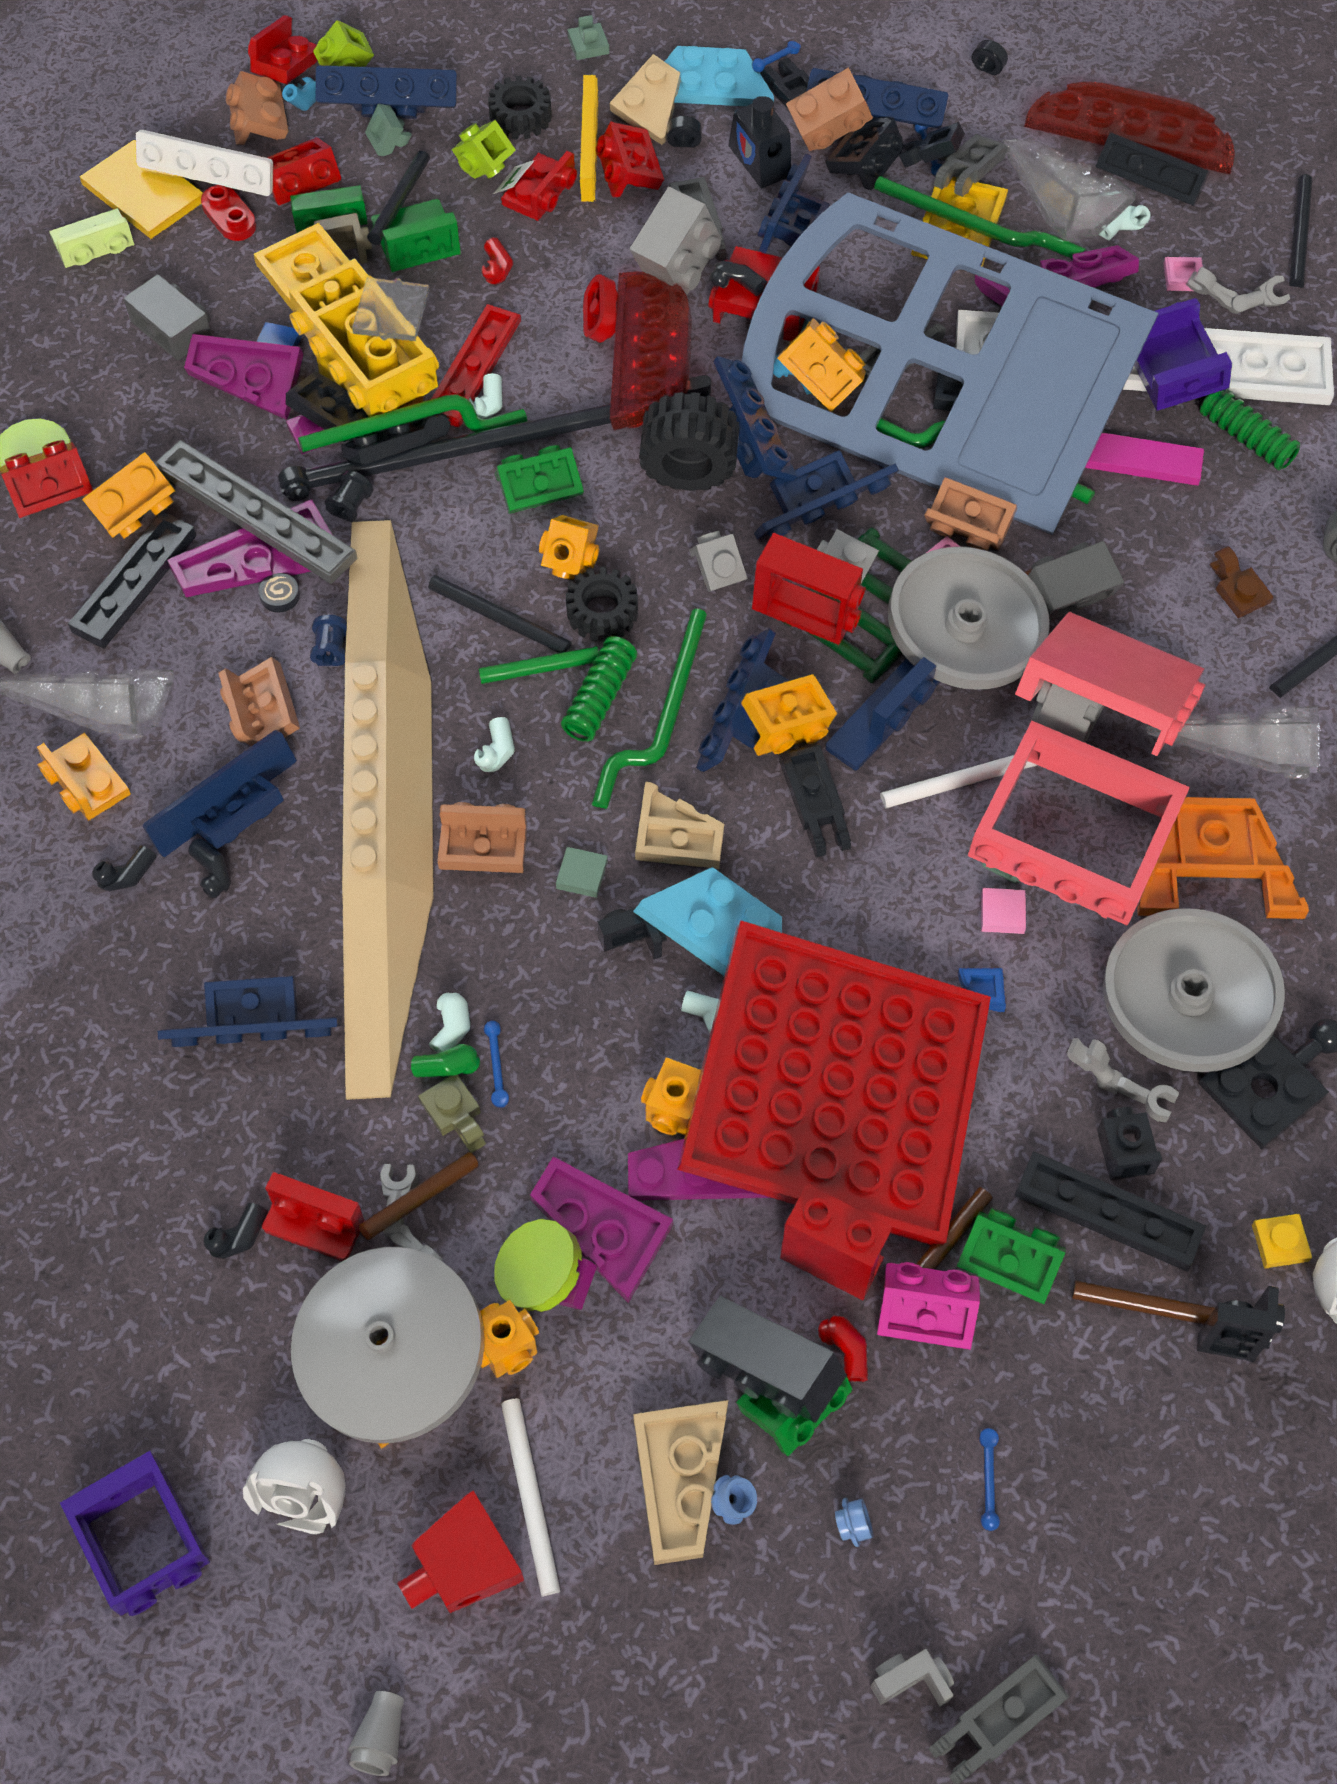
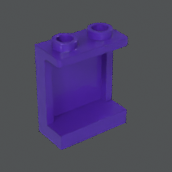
[1134,298,1232,411]

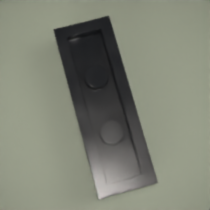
[1095,132,1210,206]

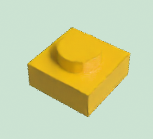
[1252,1214,1312,1268]

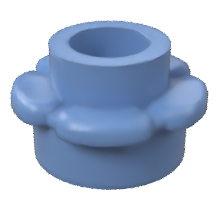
[711,1475,757,1525]
[835,1498,874,1547]

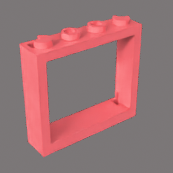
[968,721,1190,926]

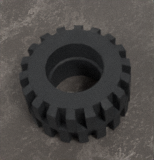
[639,392,739,491]

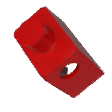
[397,1490,524,1613]

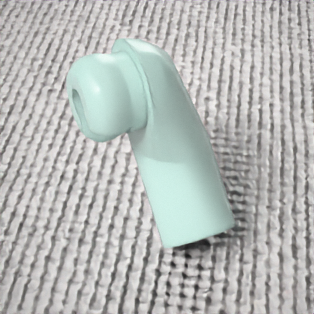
[1096,205,1151,241]
[469,373,502,419]
[474,717,515,772]
[681,990,719,1033]
[429,992,470,1053]

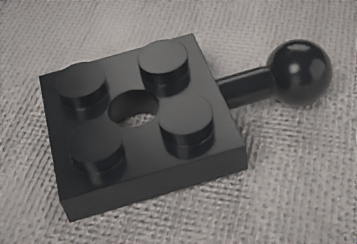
[1199,1019,1337,1150]

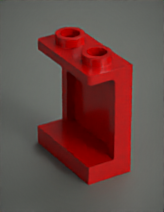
[708,246,820,342]
[780,1185,891,1300]

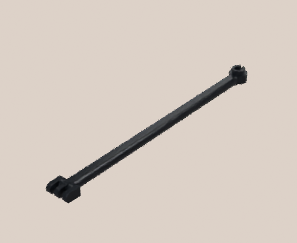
[278,375,711,501]

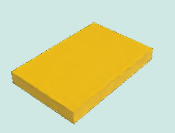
[80,140,203,239]
[911,176,1008,267]

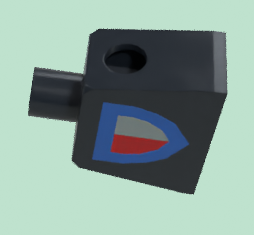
[728,96,791,189]

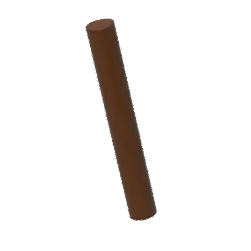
[359,1152,479,1240]
[916,1187,993,1270]
[1072,1280,1215,1325]

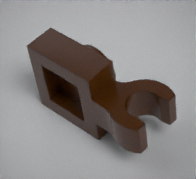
[1210,546,1274,618]

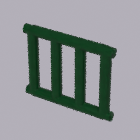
[783,528,912,683]

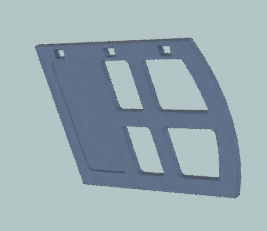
[742,192,1158,535]

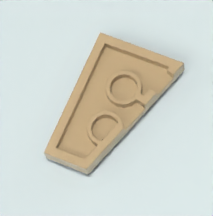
[633,1400,729,1565]

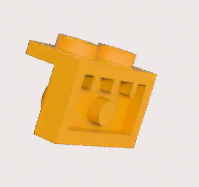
[777,318,866,412]
[82,452,175,539]
[741,674,837,756]
[37,732,131,821]

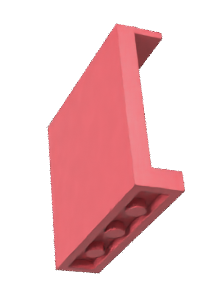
[1015,612,1206,756]

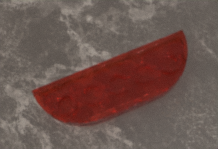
[1024,82,1235,175]
[610,271,692,430]

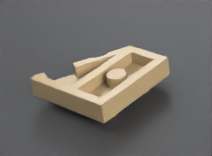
[610,54,681,145]
[635,782,724,869]

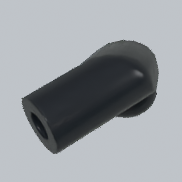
[710,260,767,296]
[188,839,231,898]
[92,845,157,892]
[203,1203,268,1259]

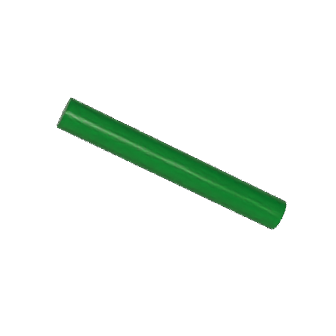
[478,646,598,684]

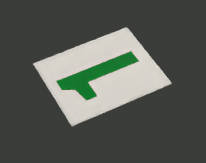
[493,160,534,194]

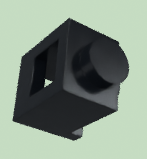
[1097,1107,1162,1181]

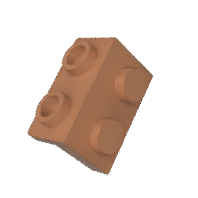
[786,67,873,151]
[226,71,288,145]
[924,477,1018,551]
[219,657,300,746]
[437,802,527,873]

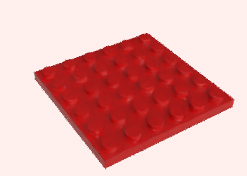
[677,920,991,1245]

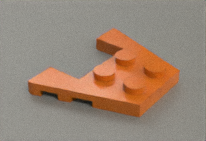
[1137,797,1309,919]

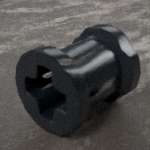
[324,470,374,523]

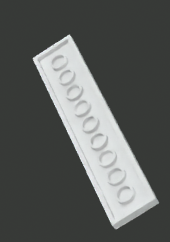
[955,310,1334,405]

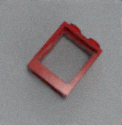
[752,533,866,645]

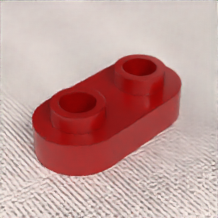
[201,185,256,241]
[583,274,618,343]

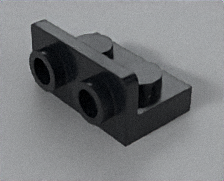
[825,118,904,190]
[285,371,369,442]
[1197,1286,1285,1362]

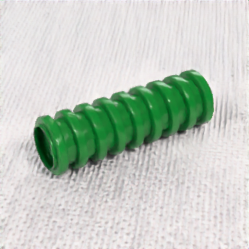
[1200,389,1300,470]
[561,636,637,742]

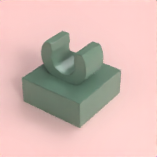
[567,15,609,60]
[365,104,412,156]

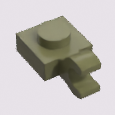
[418,1075,486,1153]

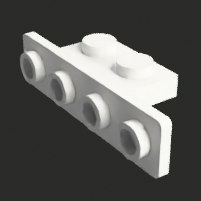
[136,130,273,196]

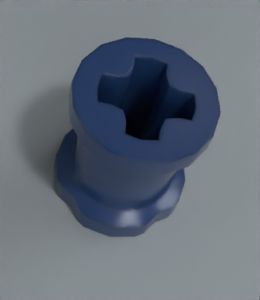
[310,615,347,666]

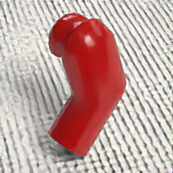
[482,238,513,285]
[818,1315,868,1382]

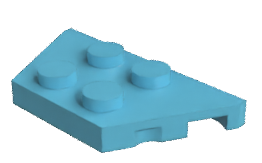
[664,46,774,106]
[633,867,782,976]

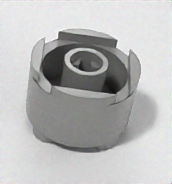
[1031,680,1104,742]

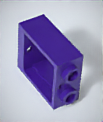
[60,1451,210,1616]

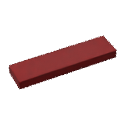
[431,304,521,428]

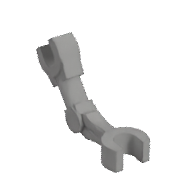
[1186,267,1290,314]
[1067,1038,1179,1122]
[380,1164,443,1261]

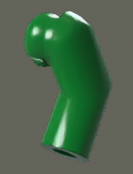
[411,1044,480,1078]

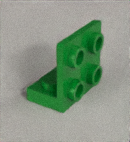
[371,199,461,272]

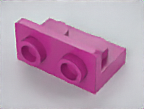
[877,1262,980,1350]

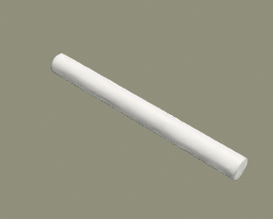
[880,755,1037,809]
[501,1399,561,1597]

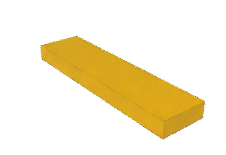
[580,75,598,202]

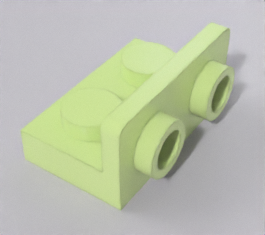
[49,208,134,268]

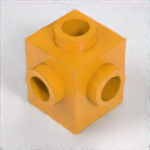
[539,515,599,579]
[641,1057,701,1135]
[480,1300,539,1378]

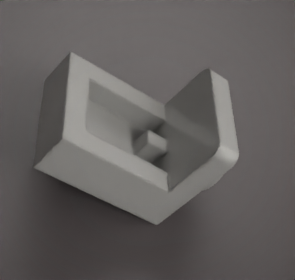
[817,529,879,584]
[689,531,748,592]
[870,1649,954,1707]

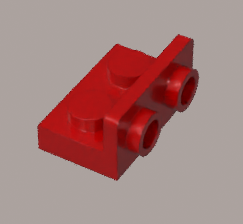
[248,15,318,84]
[596,122,664,197]
[267,137,341,206]
[501,151,577,221]
[0,440,93,518]
[262,1172,365,1261]

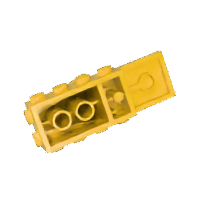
[254,223,439,417]

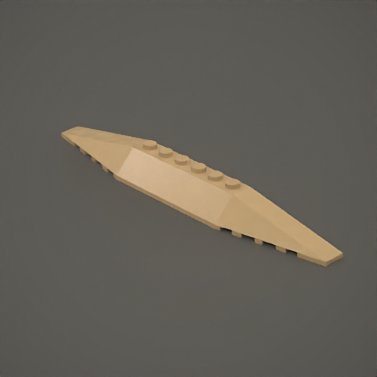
[342,520,434,1100]

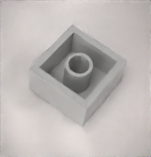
[629,186,722,299]

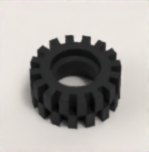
[488,76,552,139]
[566,567,638,642]

